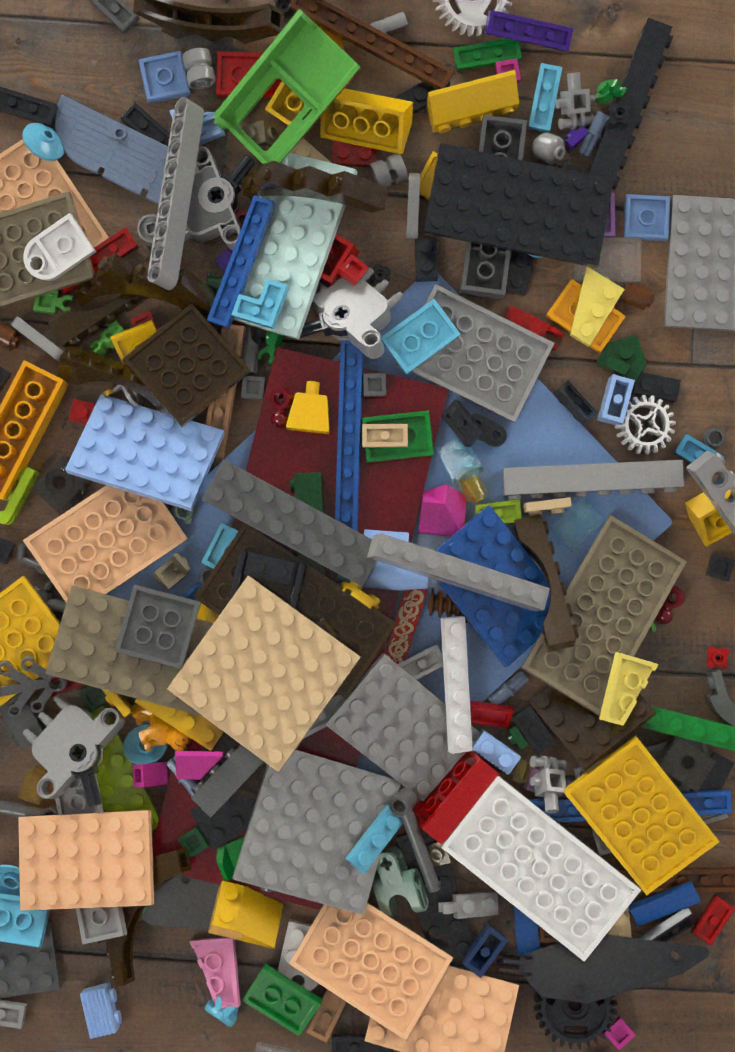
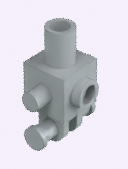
[555,72,595,130]
[530,756,570,813]

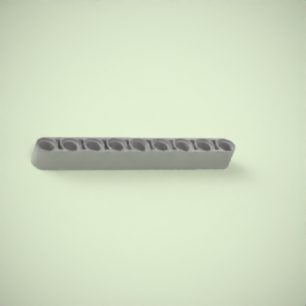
[147,97,204,290]

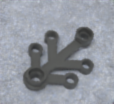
[0,656,67,717]

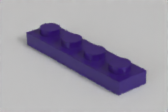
[485,10,573,52]

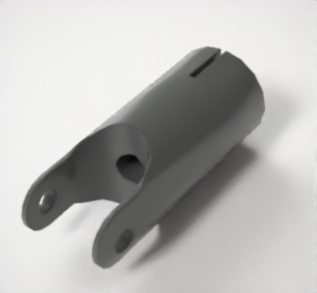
[241,324,262,374]

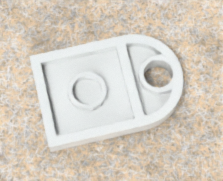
[23,213,96,281]
[278,919,319,991]

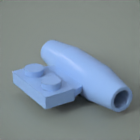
[337,529,428,591]

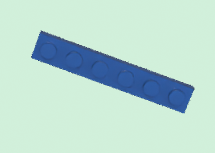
[207,195,276,329]

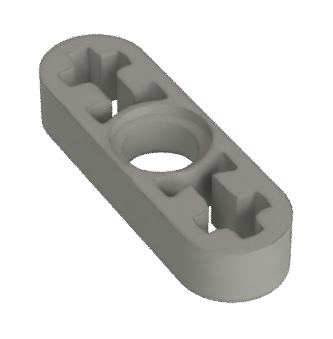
[406,173,420,239]
[10,316,64,362]

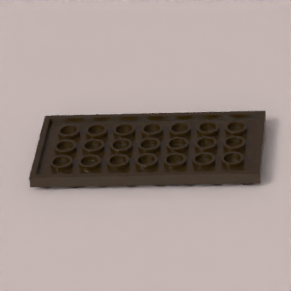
[194,523,397,699]

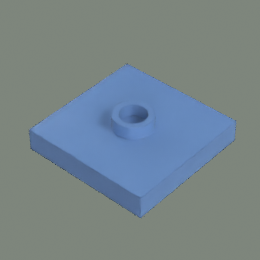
[138,51,191,104]
[623,194,670,242]

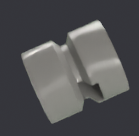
[182,48,216,90]
[370,153,408,188]
[137,214,157,249]

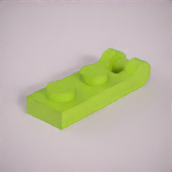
[0,467,40,525]

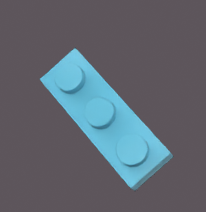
[528,63,562,133]
[345,805,403,875]

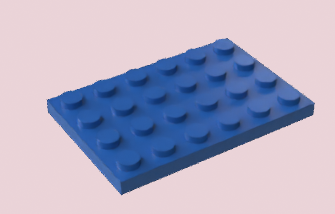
[434,505,550,667]

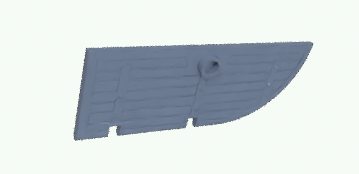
[55,95,168,205]

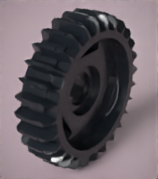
[533,991,618,1050]

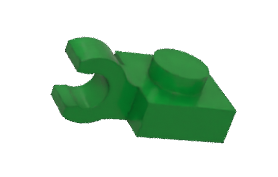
[595,79,627,104]
[258,331,285,365]

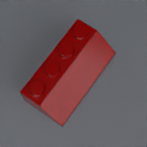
[413,751,500,845]

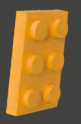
[546,279,626,353]

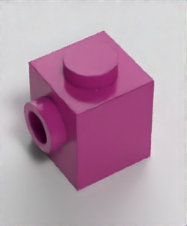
[132,762,169,787]

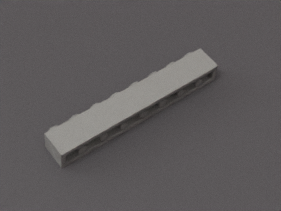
[501,460,684,500]
[367,533,550,611]

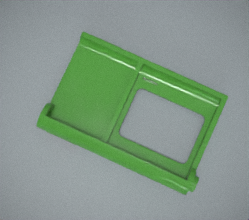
[213,9,361,164]

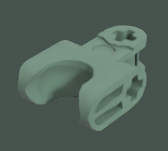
[373,846,429,918]

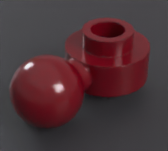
[270,387,294,428]
[656,586,685,624]

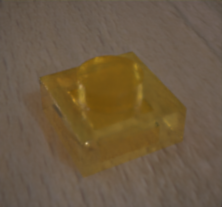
[511,759,530,784]

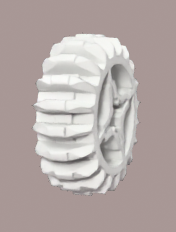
[615,395,676,455]

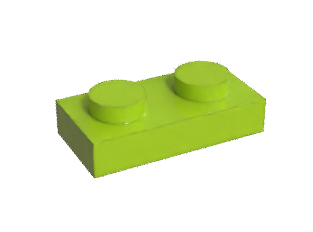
[474,499,522,524]

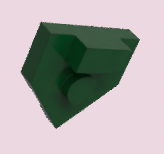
[596,335,646,384]

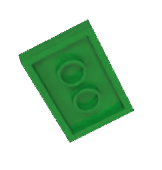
[362,411,434,463]
[242,964,323,1036]

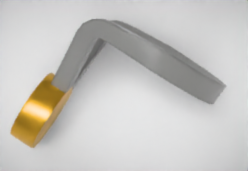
[102,385,143,407]

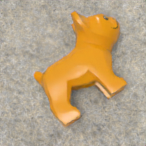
[130,704,191,752]

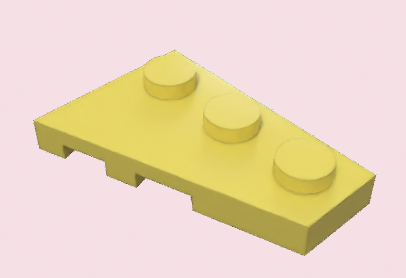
[570,266,624,347]
[599,652,659,726]

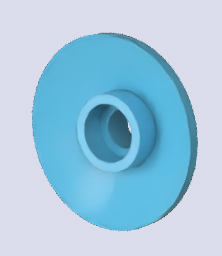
[22,123,64,161]
[123,724,168,764]
[0,865,20,896]

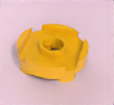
[340,581,380,610]

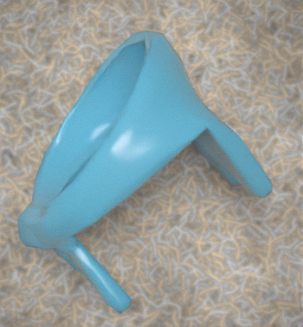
[204,996,239,1027]

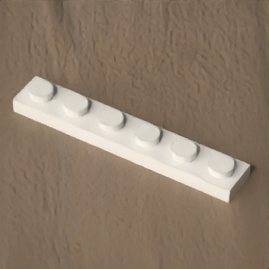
[441,616,473,754]

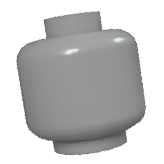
[532,133,565,165]

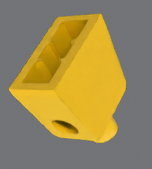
[286,381,330,434]

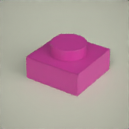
[495,58,521,83]
[604,1016,636,1050]

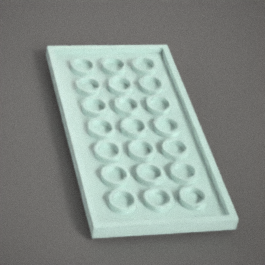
[233,153,357,340]

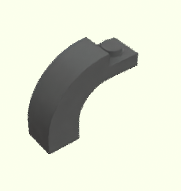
[704,669,735,726]

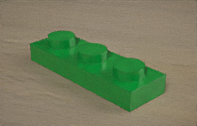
[453,39,522,72]

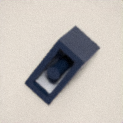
[462,922,508,978]

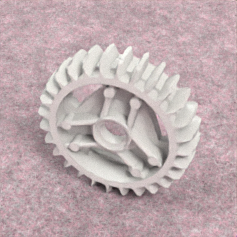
[433,0,512,37]

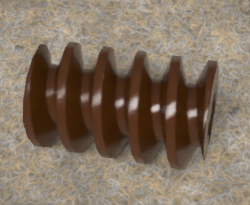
[427,588,468,624]

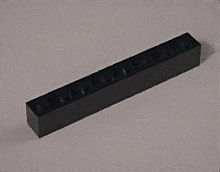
[588,17,673,190]

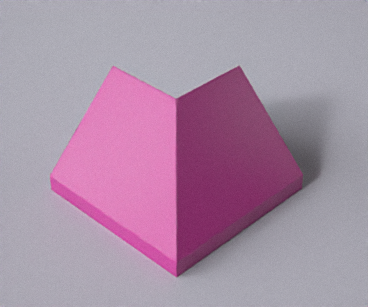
[418,484,467,537]
[175,751,226,780]

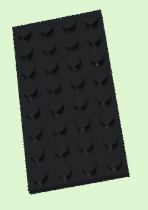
[423,143,614,268]

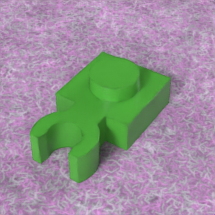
[33,291,75,315]
[90,320,125,356]

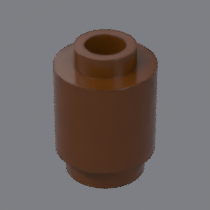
[620,282,655,310]
[0,322,21,351]

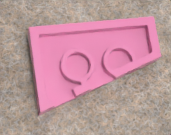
[189,937,241,1008]

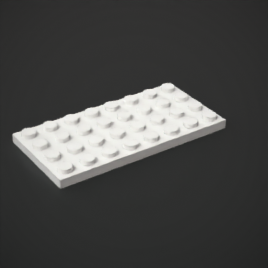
[441,776,641,962]

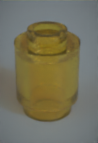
[458,469,488,504]

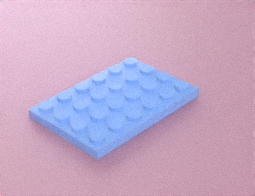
[65,394,225,511]

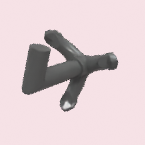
[17,543,54,591]

